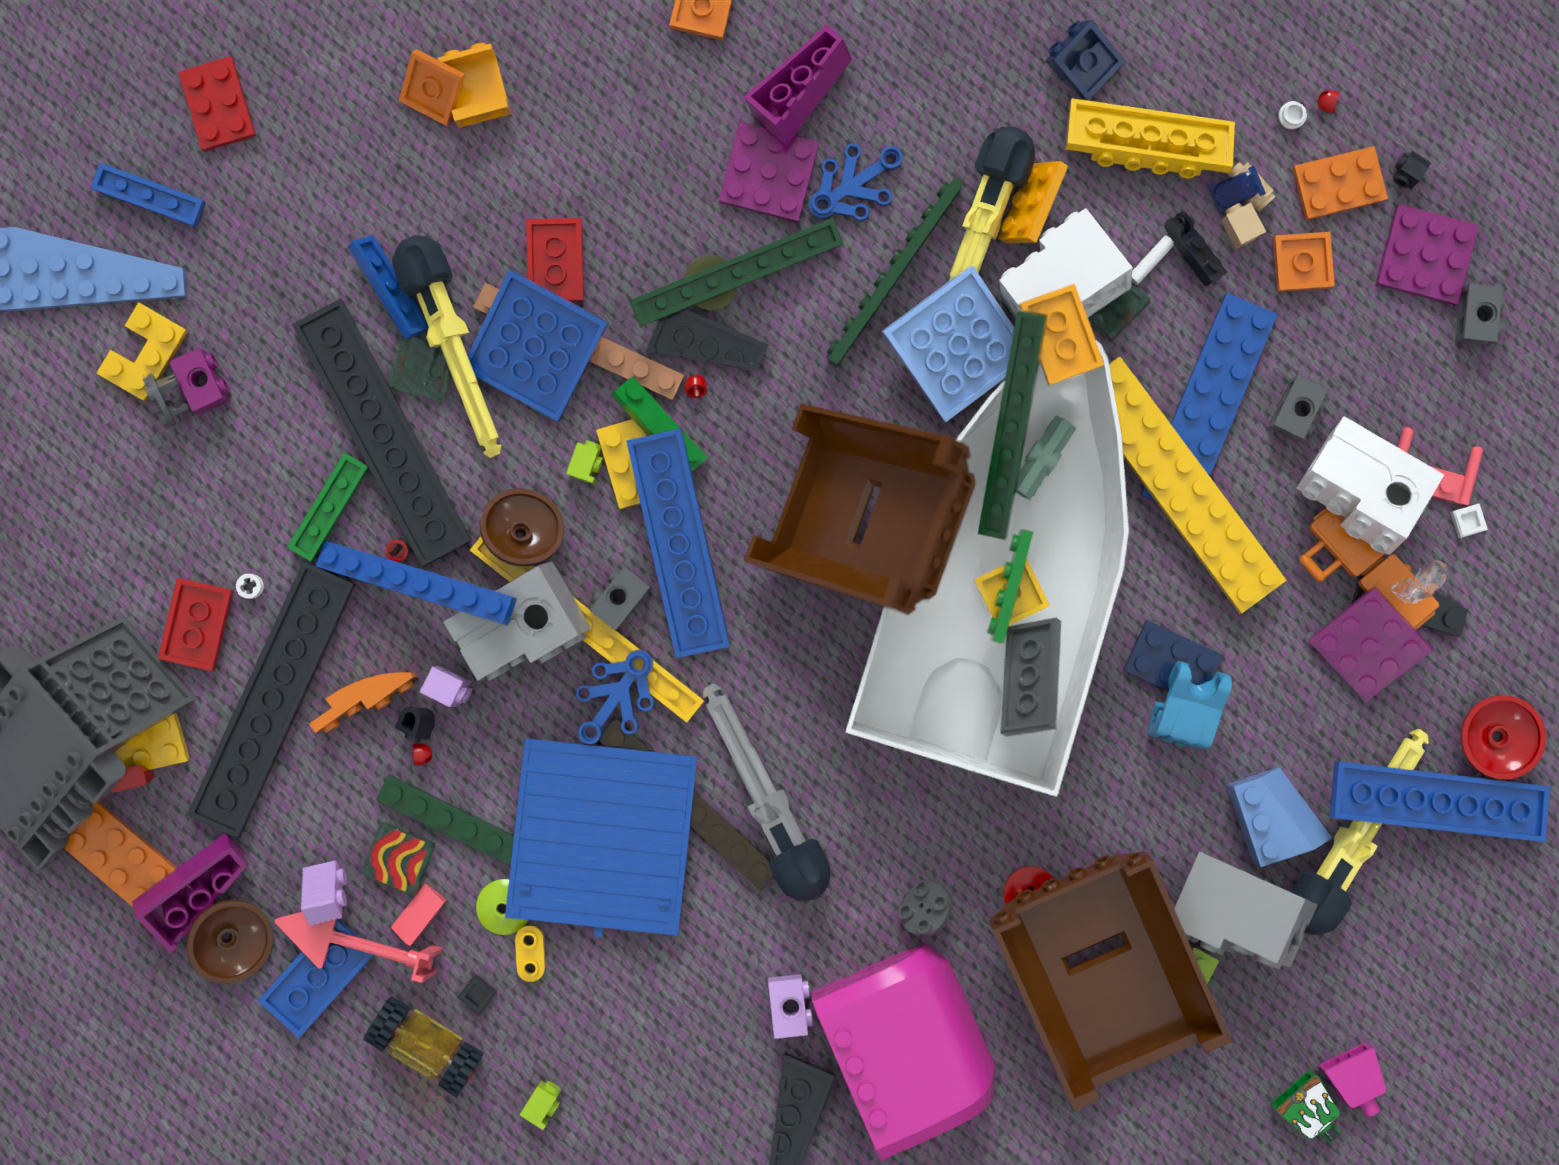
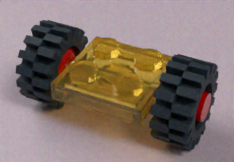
[363,995,484,1098]

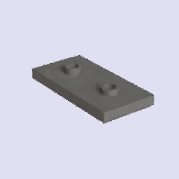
[1000,618,1061,737]

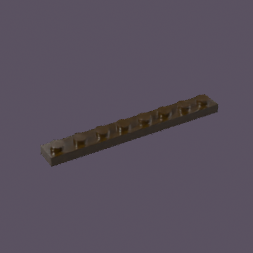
[599,718,773,890]

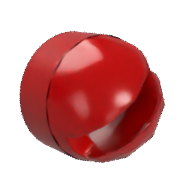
[1317,90,1340,114]
[685,374,707,398]
[385,539,408,562]
[413,743,432,766]

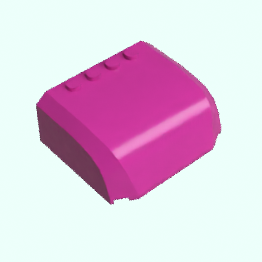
[811,942,995,1161]

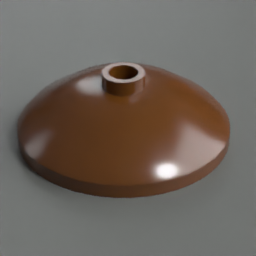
[480,488,564,567]
[186,900,273,984]

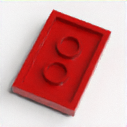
[178,56,257,152]
[526,218,584,302]
[158,578,234,671]

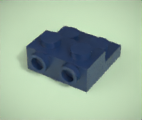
[1045,20,1125,101]

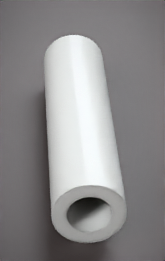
[1131,235,1174,285]

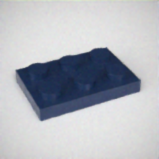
[1123,620,1223,691]

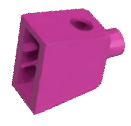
[1318,1043,1386,1117]

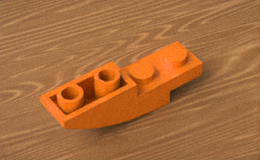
[309,672,418,734]

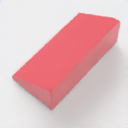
[391,883,447,946]

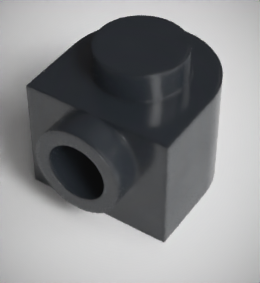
[1393,151,1431,189]
[395,706,435,742]

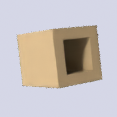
[1220,202,1266,250]

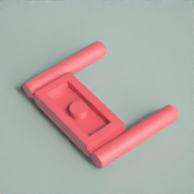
[1398,427,1483,506]

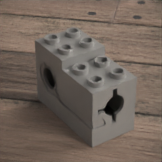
[443,561,592,681]
[1174,852,1318,969]

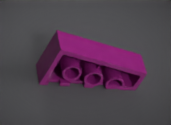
[744,25,852,145]
[132,833,247,954]

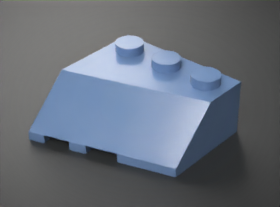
[1226,767,1332,867]

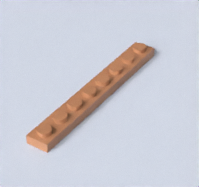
[473,283,685,401]

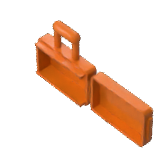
[1299,508,1439,629]

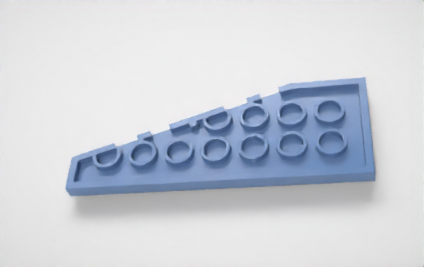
[0,227,187,312]

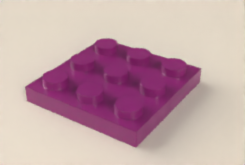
[719,121,819,223]
[1375,204,1479,306]
[1309,586,1433,702]

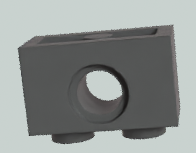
[1455,283,1505,346]
[1267,375,1328,442]
[589,566,652,631]

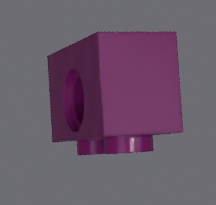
[169,348,230,415]

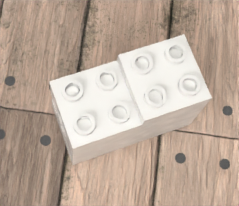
[999,208,1132,319]
[1296,417,1444,555]

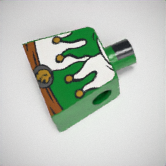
[1270,1070,1340,1143]

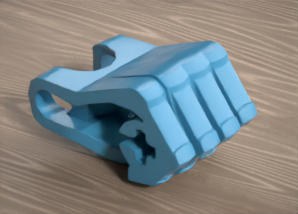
[1147,661,1232,749]

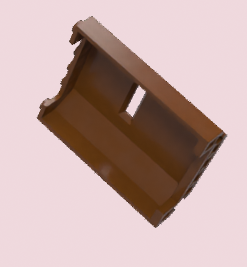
[744,403,976,615]
[989,851,1232,1111]

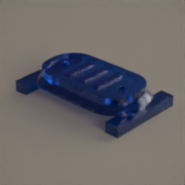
[1208,165,1266,214]

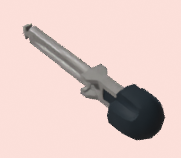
[703,684,831,901]

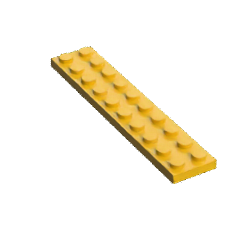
[1109,357,1287,614]

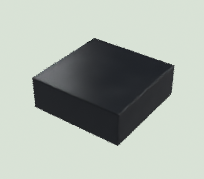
[457,974,497,1014]

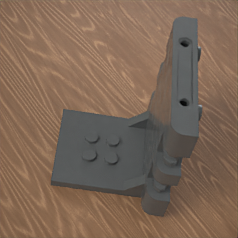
[0,616,196,872]

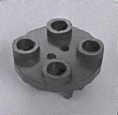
[143,373,190,427]
[898,880,952,937]

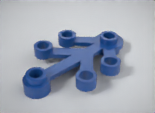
[809,143,902,222]
[576,650,655,744]

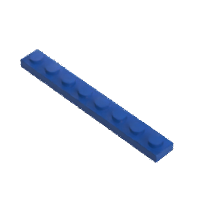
[316,541,517,626]

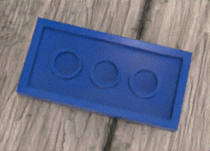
[258,918,374,1038]

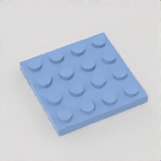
[881,266,1014,422]

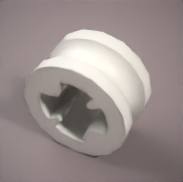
[236,574,264,599]

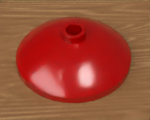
[1460,695,1546,779]

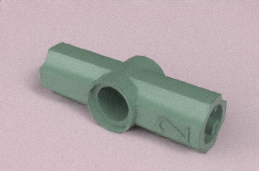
[1016,415,1076,500]

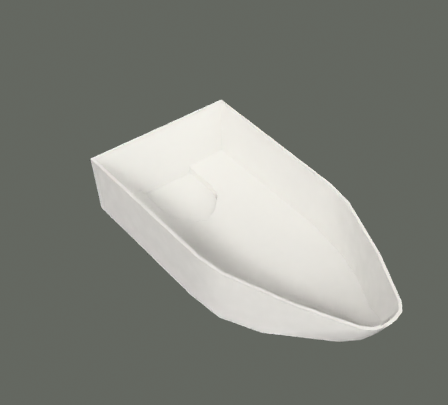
[846,341,1129,797]

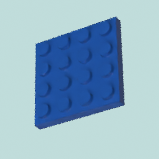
[467,270,609,422]

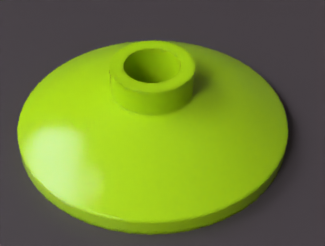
[476,879,528,935]

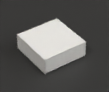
[1450,504,1488,538]

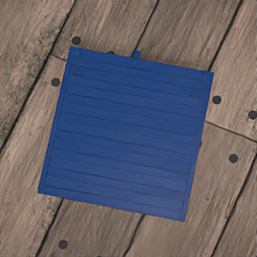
[505,738,698,938]

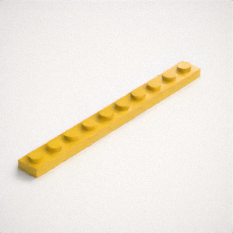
[470,537,704,723]

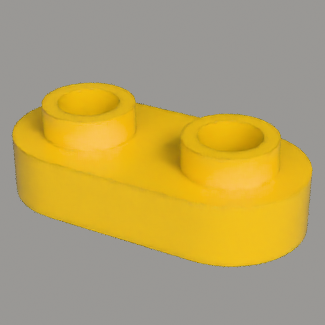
[515,925,546,982]

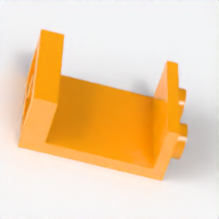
[437,43,511,128]

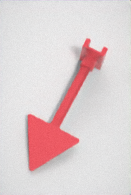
[275,912,443,983]

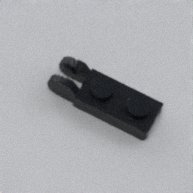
[1164,212,1227,287]

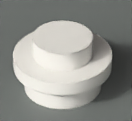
[1278,101,1307,130]

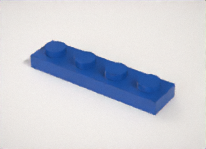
[90,163,206,228]
[348,235,429,340]

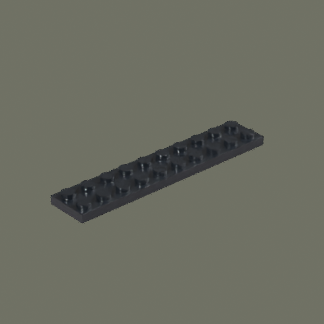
[292,298,472,567]
[187,561,356,838]

